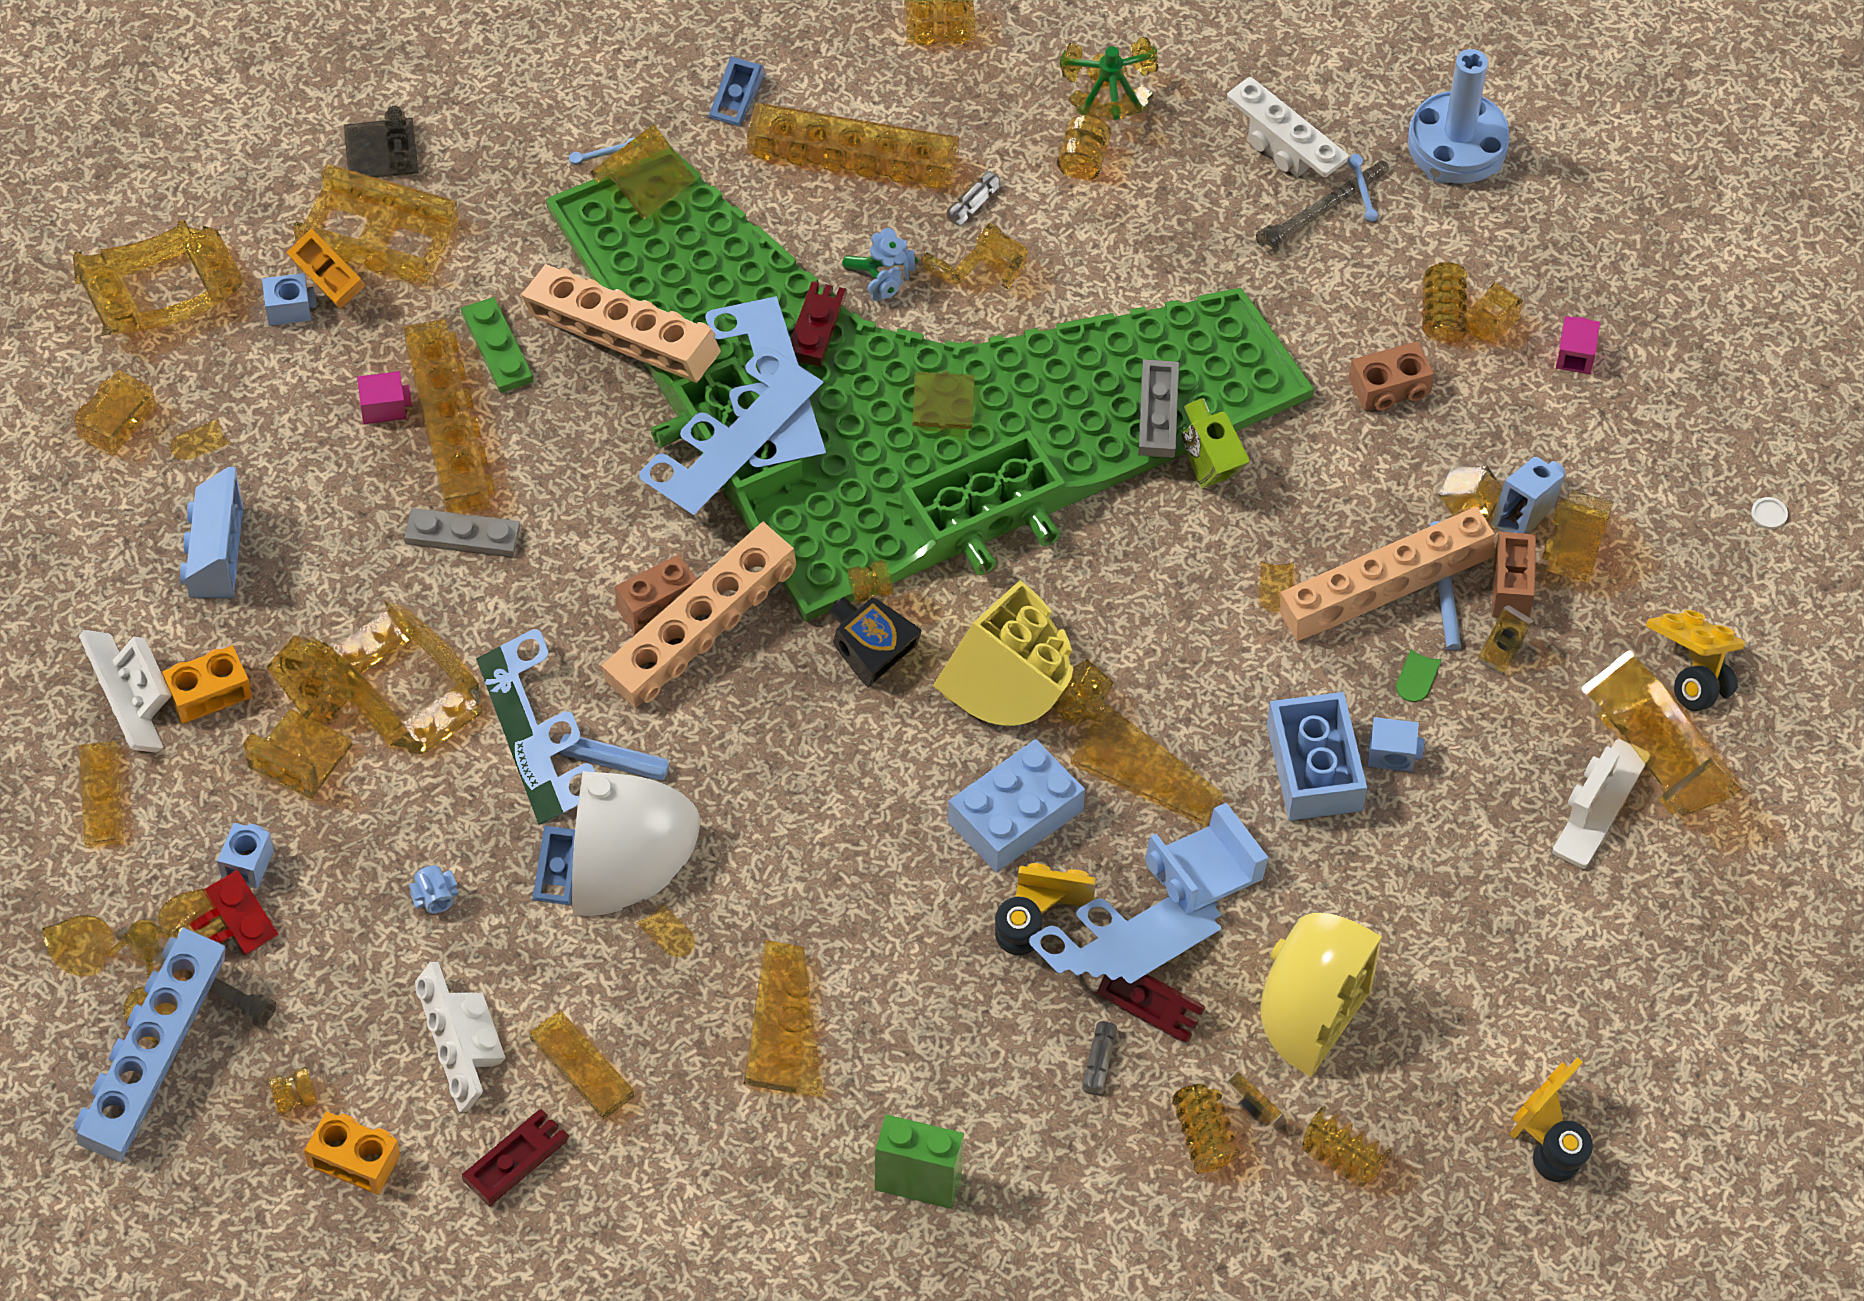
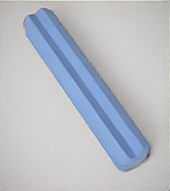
[560,734,669,780]

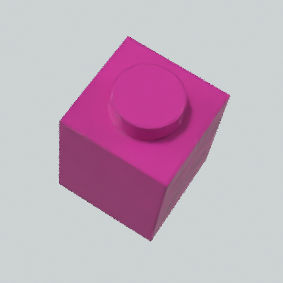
[1555,316,1600,374]
[357,371,412,424]

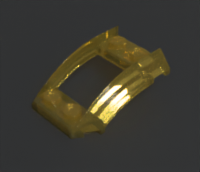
[73,220,244,336]
[314,601,483,755]

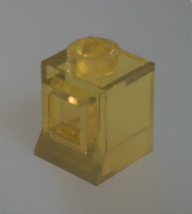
[1466,281,1523,345]

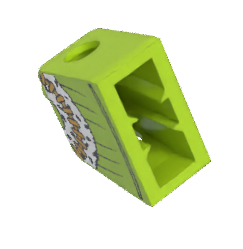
[1181,398,1250,489]

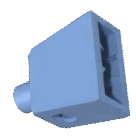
[1491,457,1566,534]

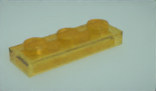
[79,741,124,848]
[529,1010,634,1120]

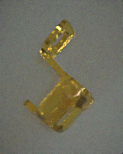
[922,223,1028,289]

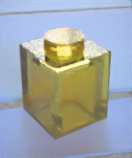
[1439,466,1503,518]

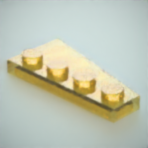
[1070,703,1223,827]
[743,940,823,1097]

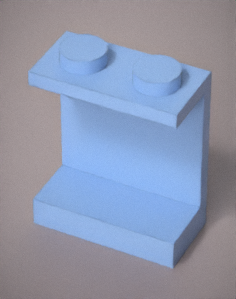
[1145,803,1269,914]

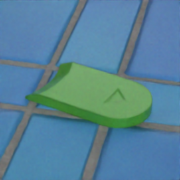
[1396,649,1442,702]

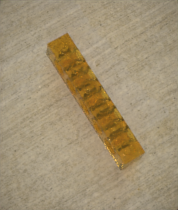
[747,102,959,189]
[403,318,495,514]

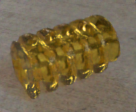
[1422,262,1467,342]
[1172,1084,1240,1174]
[1302,1106,1392,1188]

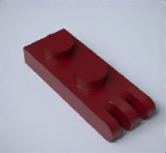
[790,281,847,367]
[1096,974,1205,1042]
[462,1109,569,1207]

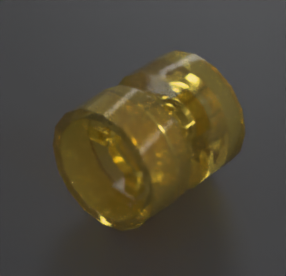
[1057,115,1112,181]

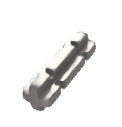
[946,171,1000,225]
[1082,1021,1117,1095]

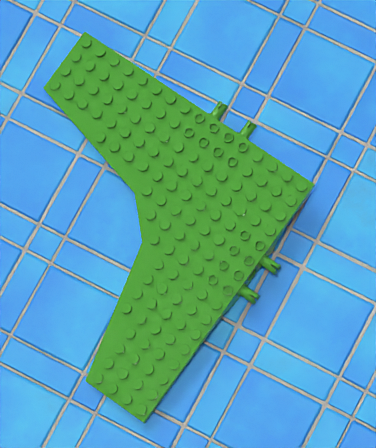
[546,148,1314,622]

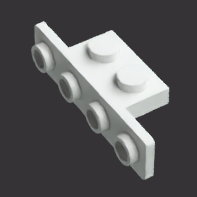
[1227,77,1348,178]
[79,630,172,753]
[1552,739,1650,869]
[415,962,505,1112]

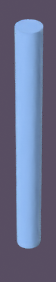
[1429,521,1461,650]

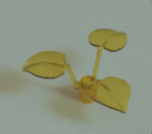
[42,889,224,1044]

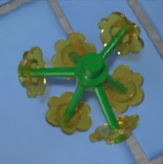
[1060,37,1159,120]

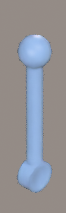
[569,138,639,165]
[1348,154,1378,222]

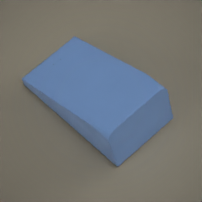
[708,57,765,127]
[532,826,575,905]

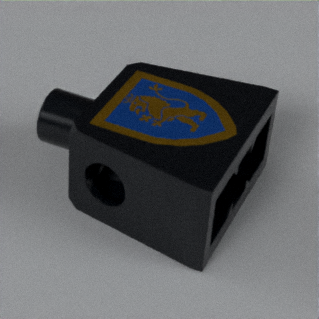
[829,597,922,688]

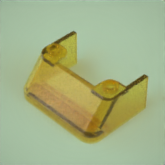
[1582,650,1743,817]

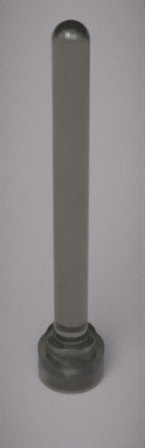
[1256,161,1389,256]
[116,927,277,1029]

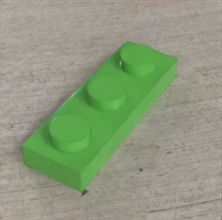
[461,297,533,393]

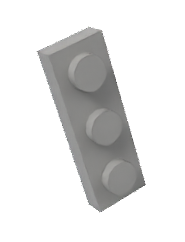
[1138,359,1179,458]
[404,508,520,557]

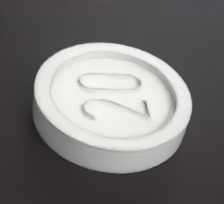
[1751,497,1788,529]

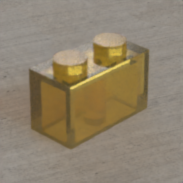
[74,369,157,457]

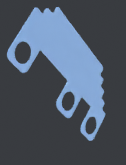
[1029,874,1221,983]

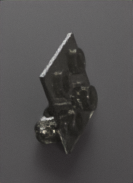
[344,106,419,181]

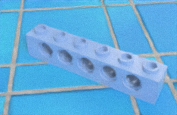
[74,927,225,1162]

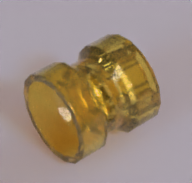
[847,559,893,604]
[268,1067,317,1116]

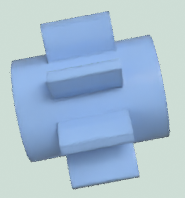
[409,865,459,914]

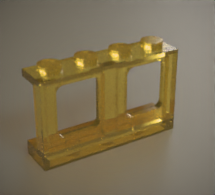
[293,164,459,284]

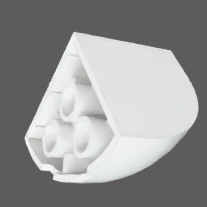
[572,771,700,916]

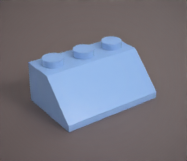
[180,467,243,598]

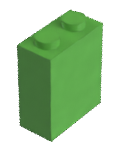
[875,1114,964,1209]

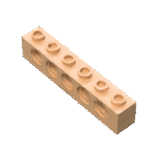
[521,264,721,383]
[1280,506,1495,641]
[601,522,797,708]

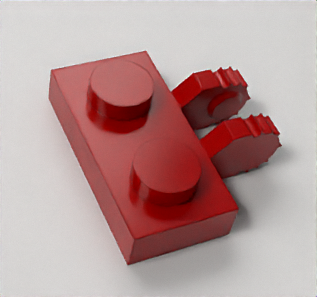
[189,869,279,956]

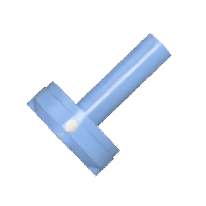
[1408,49,1509,184]

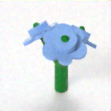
[842,228,918,301]

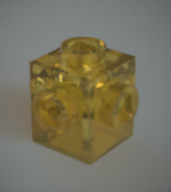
[1053,659,1114,726]

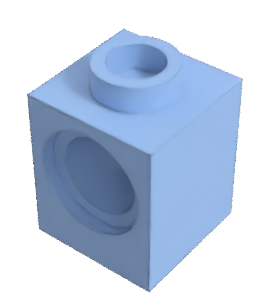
[262,273,317,326]
[1368,717,1425,772]
[217,823,274,889]

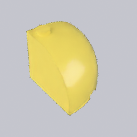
[933,580,1073,726]
[1260,913,1382,1077]

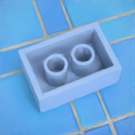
[1267,692,1367,821]
[948,739,1085,873]

